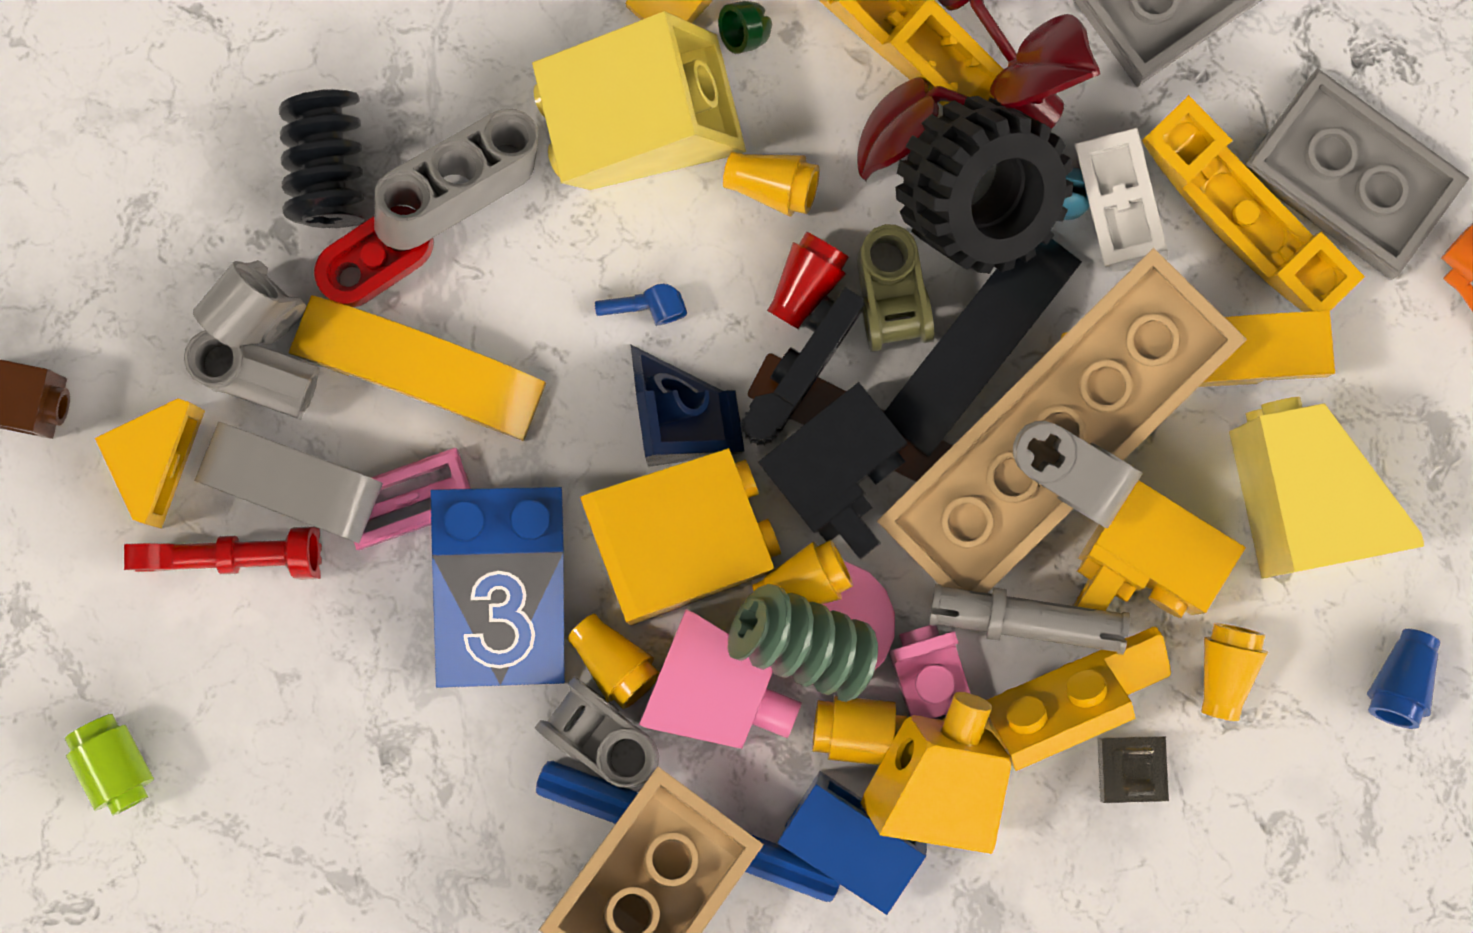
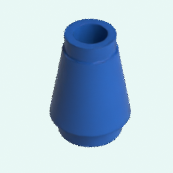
[1367,629,1441,729]

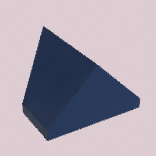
[630,344,745,467]

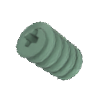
[727,584,878,702]

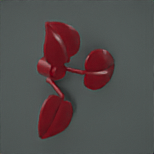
[857,0,1100,182]

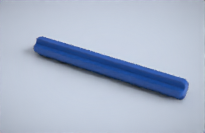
[535,761,840,902]

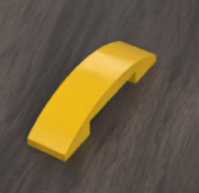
[1141,95,1365,312]
[288,295,546,441]

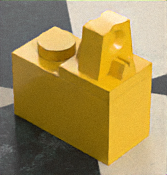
[1072,480,1246,618]

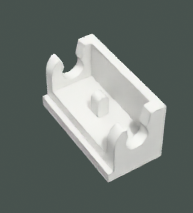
[1075,128,1168,272]

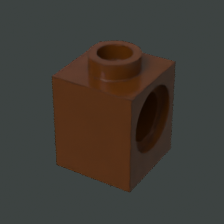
[0,360,70,439]

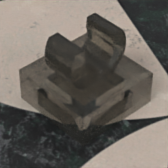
[1097,736,1169,803]

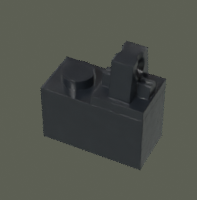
[758,382,908,560]

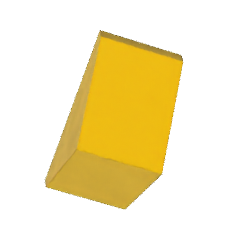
[95,398,205,529]

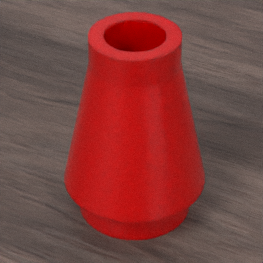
[767,231,849,330]

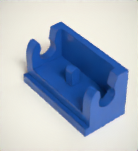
[777,771,927,915]

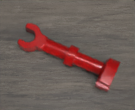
[124,527,322,580]

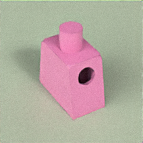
[639,610,802,749]

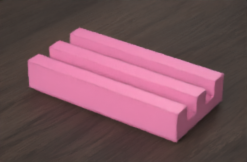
[354,447,471,551]

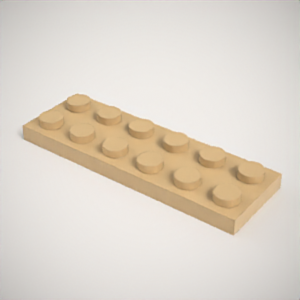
[877,248,1247,593]

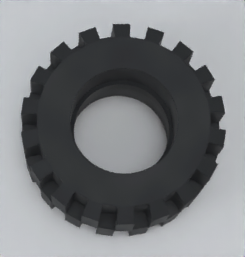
[895,96,1073,274]

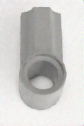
[184,330,320,420]

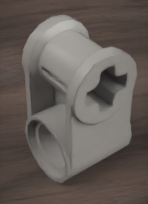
[193,260,306,348]
[1013,421,1143,529]
[535,676,659,788]

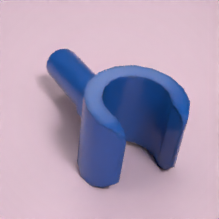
[595,283,687,326]

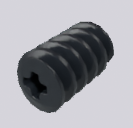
[279,89,365,228]

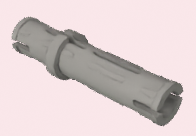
[929,584,1130,655]

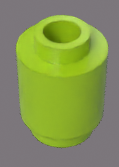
[64,714,154,816]

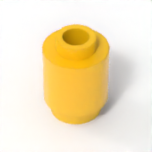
[812,695,907,765]

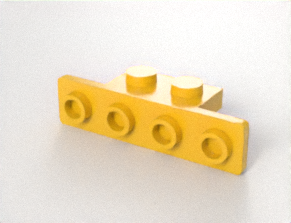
[942,627,1171,771]

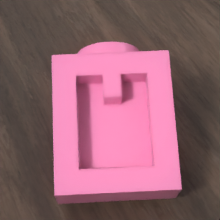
[889,625,970,718]

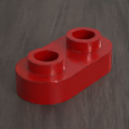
[314,206,434,307]

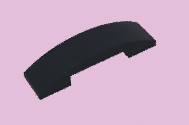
[884,239,1082,457]

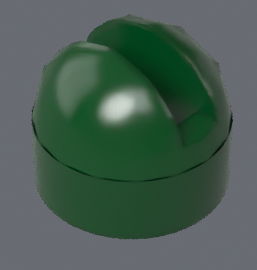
[718,1,772,54]

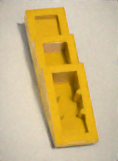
[819,0,1004,106]
[1061,310,1335,387]

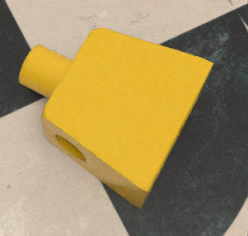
[860,692,1011,854]

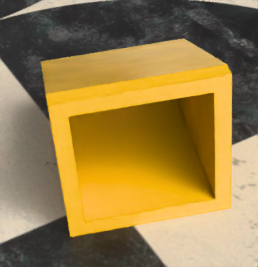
[580,448,781,626]

